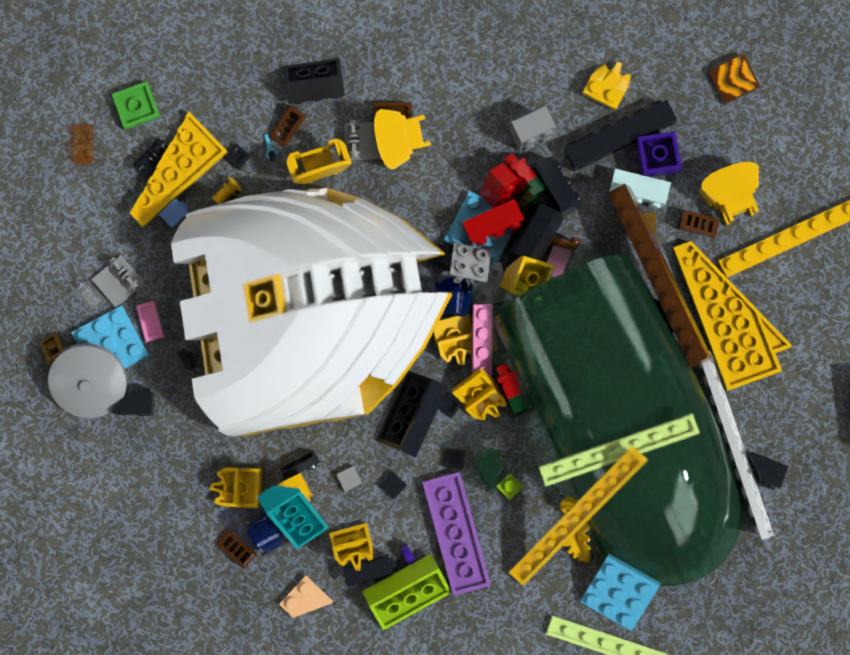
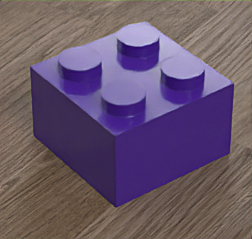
[635,131,682,177]

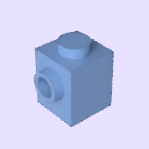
[159,198,190,231]

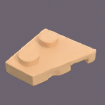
[279,576,333,618]

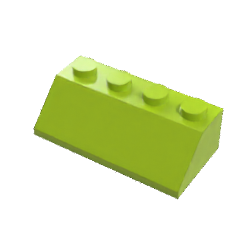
[362,554,452,630]

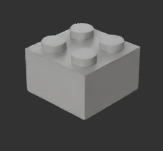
[510,106,556,151]

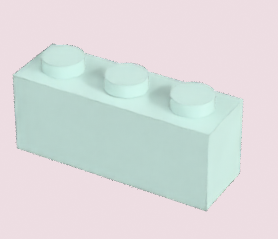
[608,169,671,209]

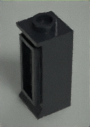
[342,554,396,586]

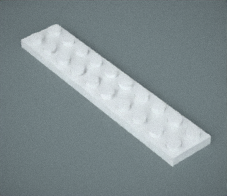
[699,351,774,540]

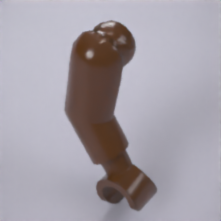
[550,236,580,251]

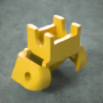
[374,109,431,169]
[287,138,352,184]
[698,162,759,226]

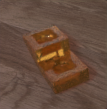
[73,125,94,164]

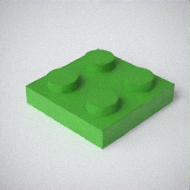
[112,81,160,130]

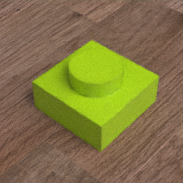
[496,473,524,500]

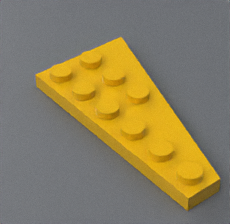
[130,111,228,228]

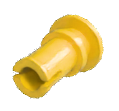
[212,177,242,204]

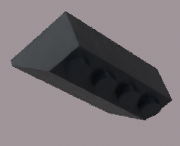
[376,371,448,458]

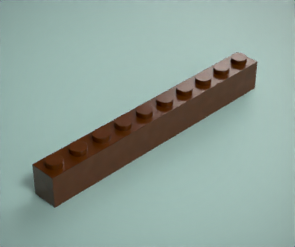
[608,184,712,367]

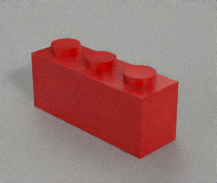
[462,199,524,247]

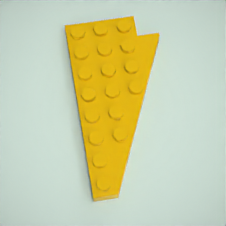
[673,241,792,391]

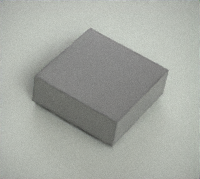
[336,466,362,492]

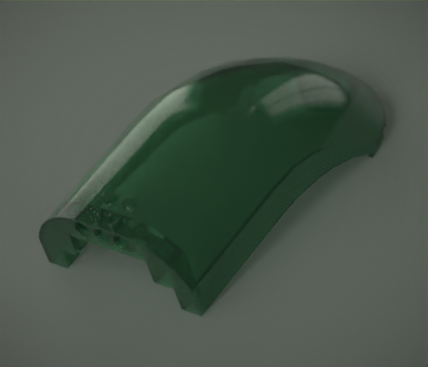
[492,254,743,587]

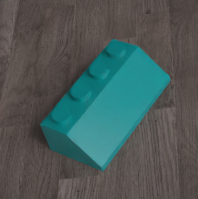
[257,486,329,549]

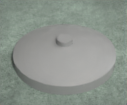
[48,343,127,418]

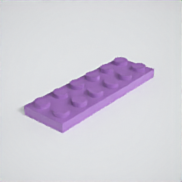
[422,472,491,596]

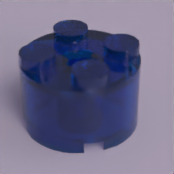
[434,278,473,317]
[243,511,285,557]

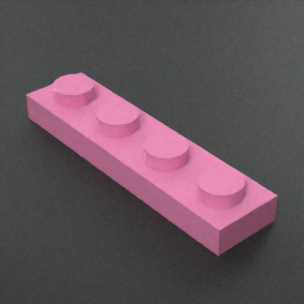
[472,304,493,378]

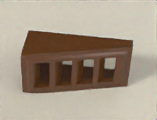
[269,105,307,147]
[678,209,720,239]
[216,529,258,569]

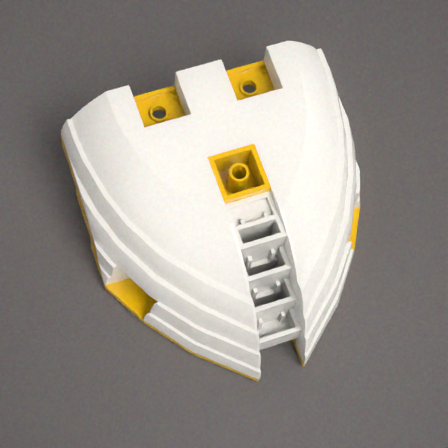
[171,188,452,437]

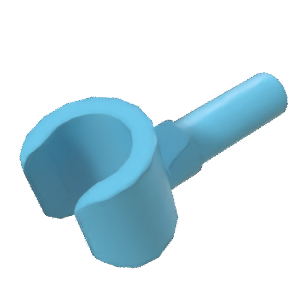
[264,134,278,160]

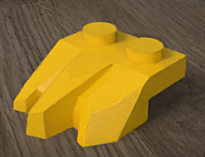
[582,62,631,111]
[433,312,472,365]
[452,368,507,421]
[210,467,262,508]
[329,523,373,571]

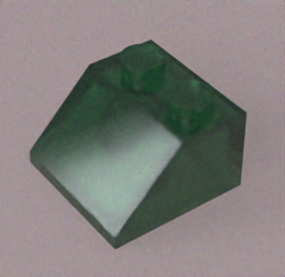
[472,447,504,494]

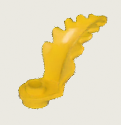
[560,497,591,563]

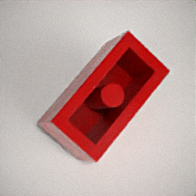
[480,163,518,208]

